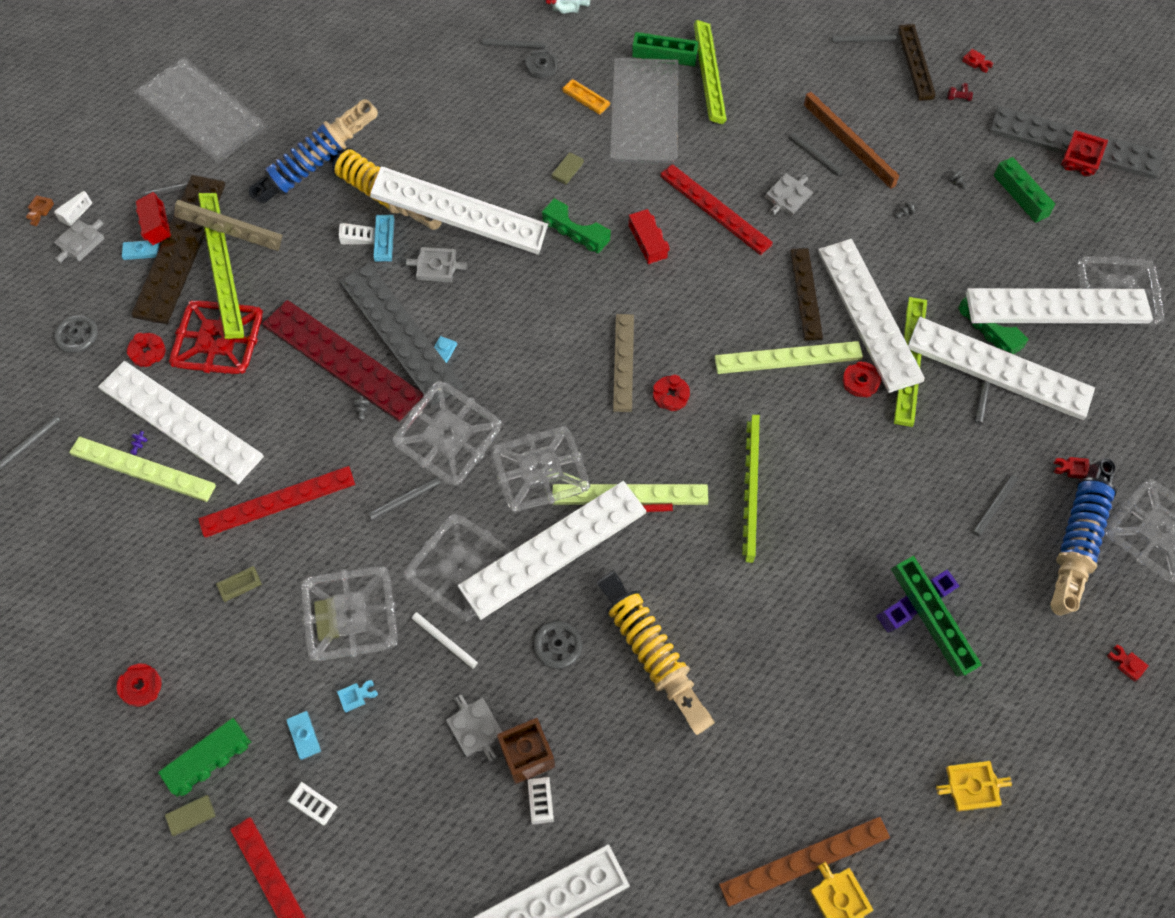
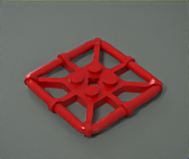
[169,300,263,374]

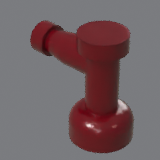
[947,83,973,102]

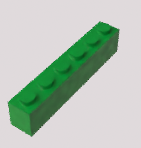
[890,555,982,677]

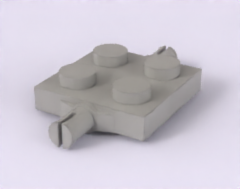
[765,173,813,216]
[53,219,105,263]
[406,247,467,282]
[446,695,503,761]

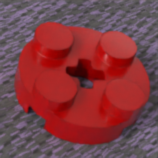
[127,333,166,367]
[843,362,881,398]
[653,375,690,411]
[117,664,162,707]

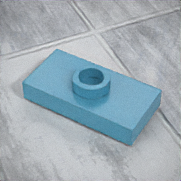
[122,241,160,260]
[286,711,321,760]

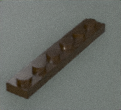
[898,24,936,101]
[790,248,823,341]

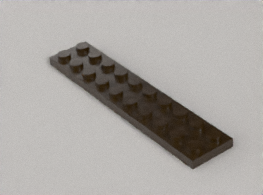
[132,175,226,324]

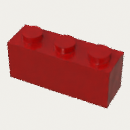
[135,192,171,246]
[628,209,670,264]

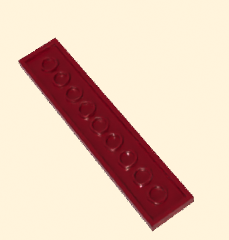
[262,300,423,422]

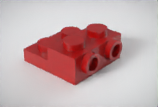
[1061,130,1108,176]

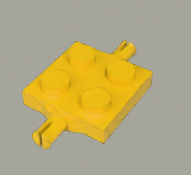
[936,761,1012,812]
[810,862,874,918]

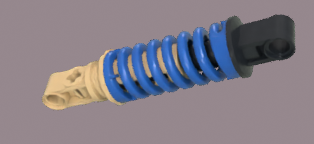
[248,100,377,203]
[1051,458,1117,616]

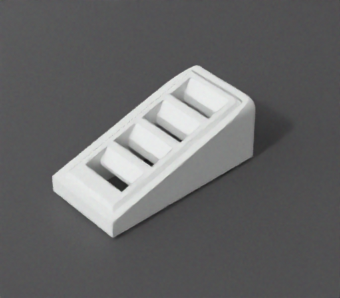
[54,191,92,226]
[339,223,375,244]
[528,777,554,824]
[288,782,337,826]

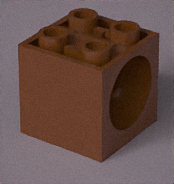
[497,718,555,785]

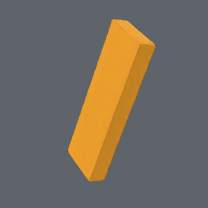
[562,79,610,115]

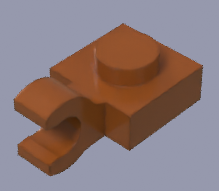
[26,195,54,226]

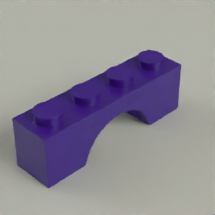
[876,569,959,633]

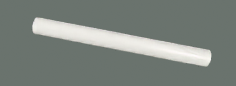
[412,612,478,669]

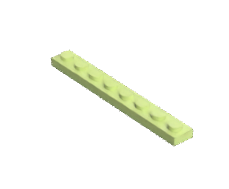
[715,341,863,374]
[69,437,216,502]
[553,484,708,505]

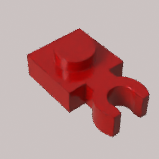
[962,49,993,73]
[1053,457,1089,479]
[1107,645,1149,682]

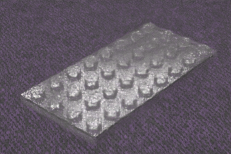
[134,57,268,164]
[610,58,678,164]

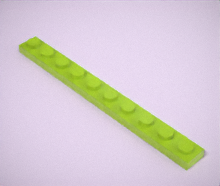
[198,193,244,339]

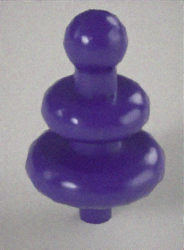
[130,431,148,456]

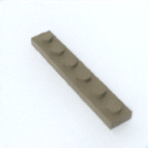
[174,200,283,251]
[613,314,634,412]

